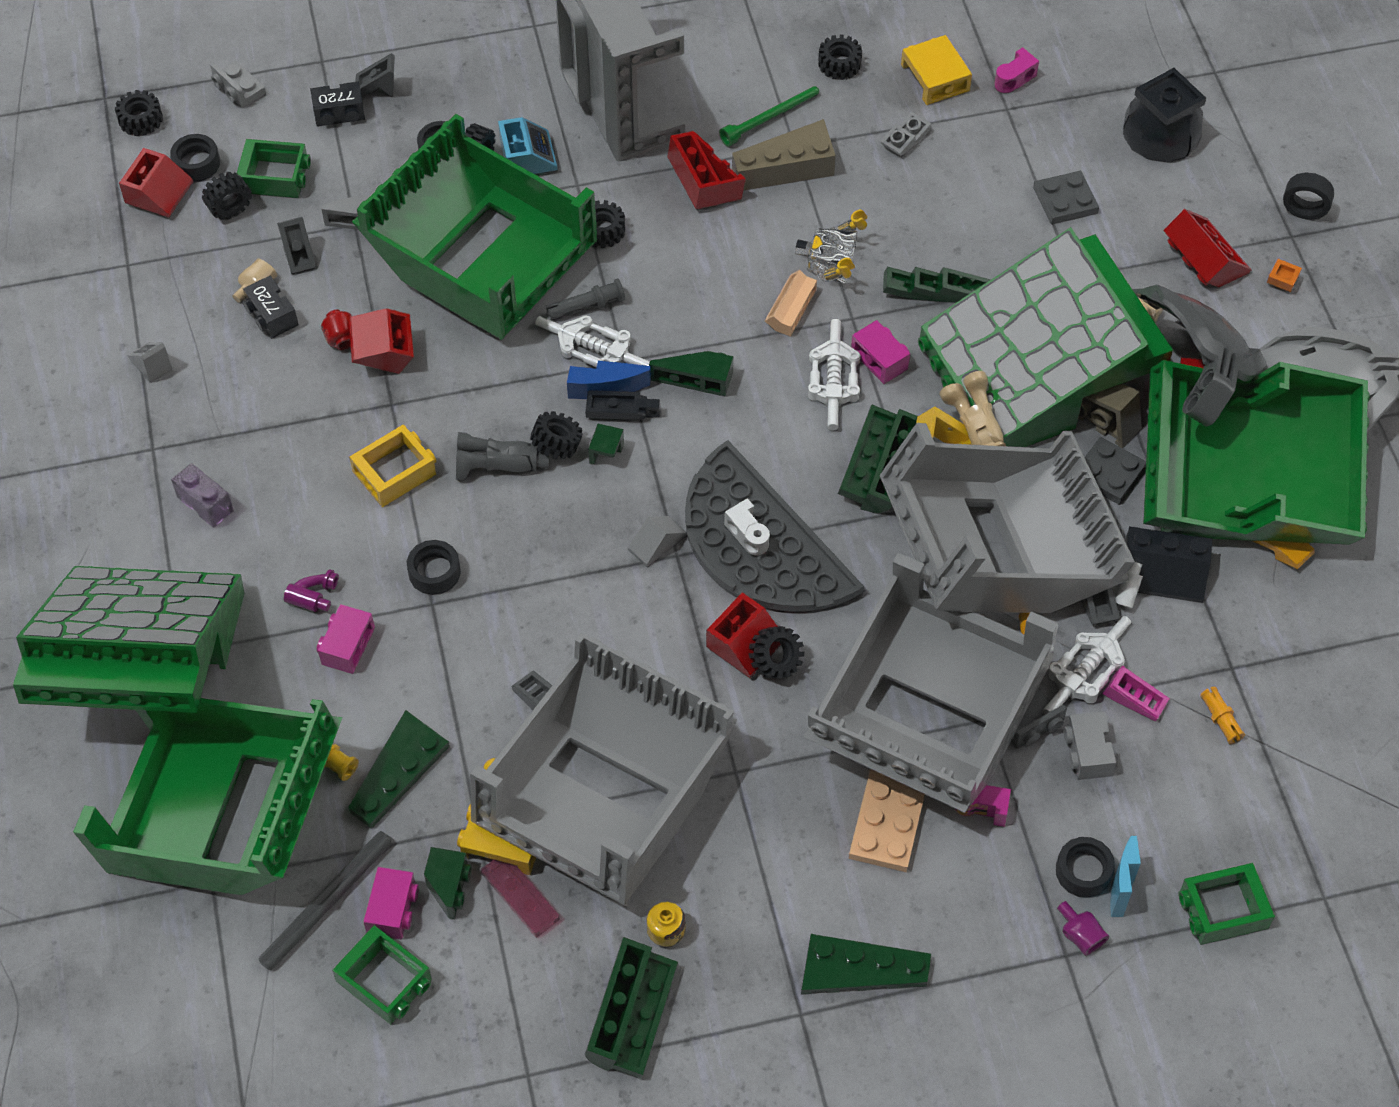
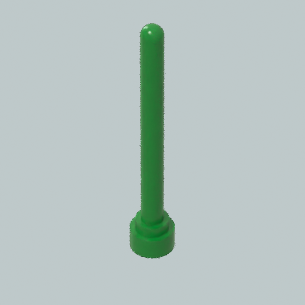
[719,86,819,147]

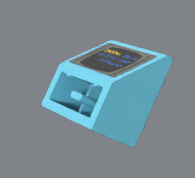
[498,117,558,174]

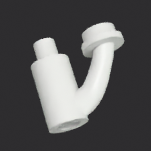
[1112,562,1143,608]

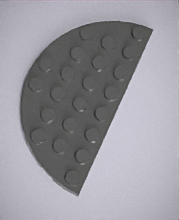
[685,440,864,612]

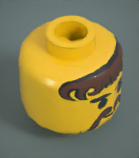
[646,902,686,947]

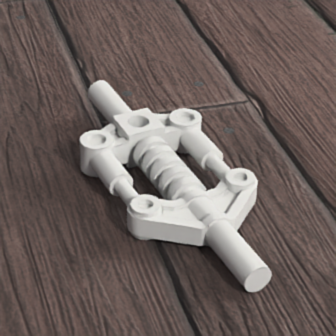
[535,315,650,367]
[808,319,861,430]
[1043,616,1131,715]

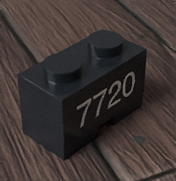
[310,81,365,127]
[242,275,299,339]

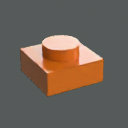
[1267,259,1302,292]

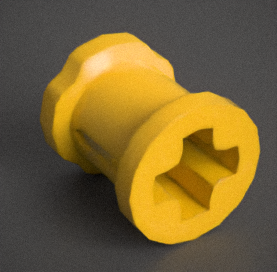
[324,744,359,781]

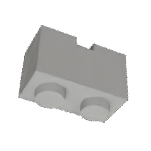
[1063,711,1116,780]

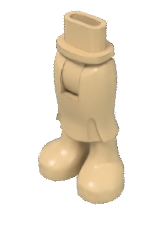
[939,371,1006,446]

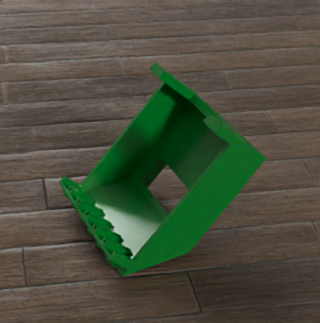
[352,114,597,340]
[73,698,343,895]

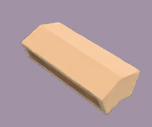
[765,270,817,337]

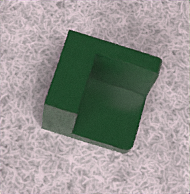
[588,423,624,464]

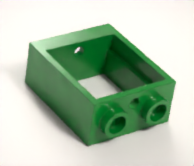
[237,139,311,198]
[1178,863,1275,945]
[332,925,432,1025]

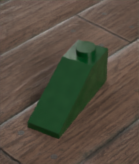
[649,351,734,397]

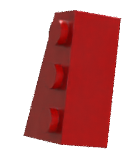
[667,131,746,209]

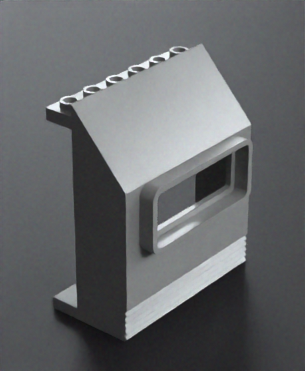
[555,0,685,161]
[880,423,1135,613]
[803,553,1058,813]
[470,633,737,906]

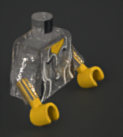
[795,209,868,284]

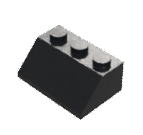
[1125,526,1213,603]

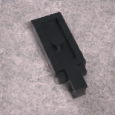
[585,390,661,420]

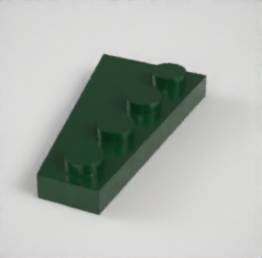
[348,710,450,829]
[801,934,931,995]

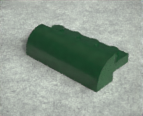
[838,404,918,513]
[585,937,678,1079]

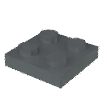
[1033,170,1099,225]
[1085,436,1146,504]

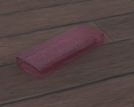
[481,860,560,938]

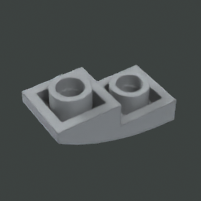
[881,112,932,156]

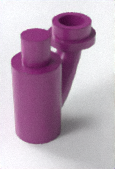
[283,569,339,612]

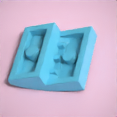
[1110,836,1141,917]

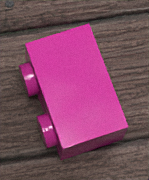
[851,320,910,384]
[317,604,375,674]
[364,867,419,940]

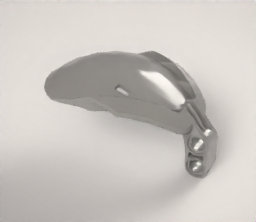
[1258,327,1399,432]

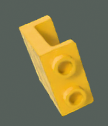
[901,35,972,105]
[457,804,536,875]

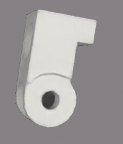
[724,498,770,555]

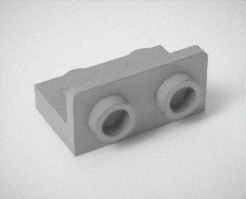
[210,61,266,108]

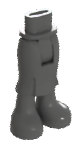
[456,432,549,480]

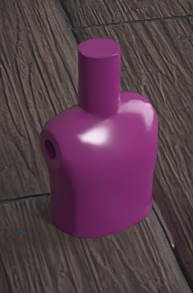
[1057,901,1110,956]

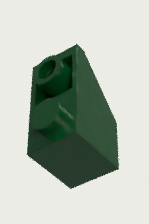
[424,847,472,920]

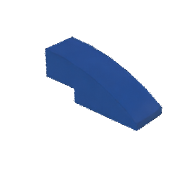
[567,360,651,399]

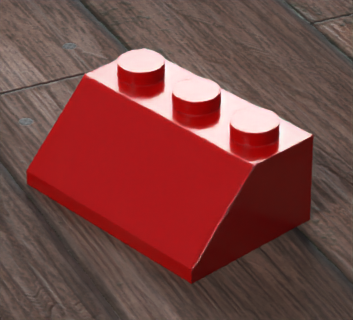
[1163,208,1252,287]

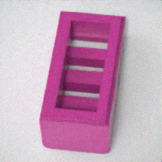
[1102,666,1170,721]

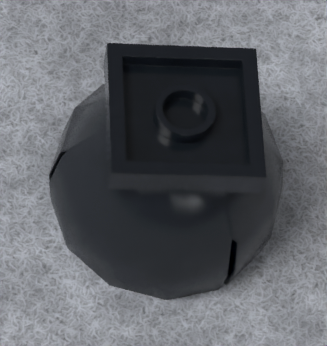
[1123,68,1206,163]

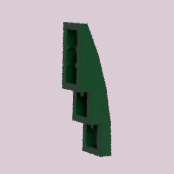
[883,266,991,303]

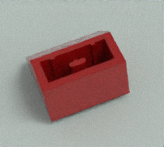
[119,148,193,217]
[349,308,414,374]
[706,592,781,678]

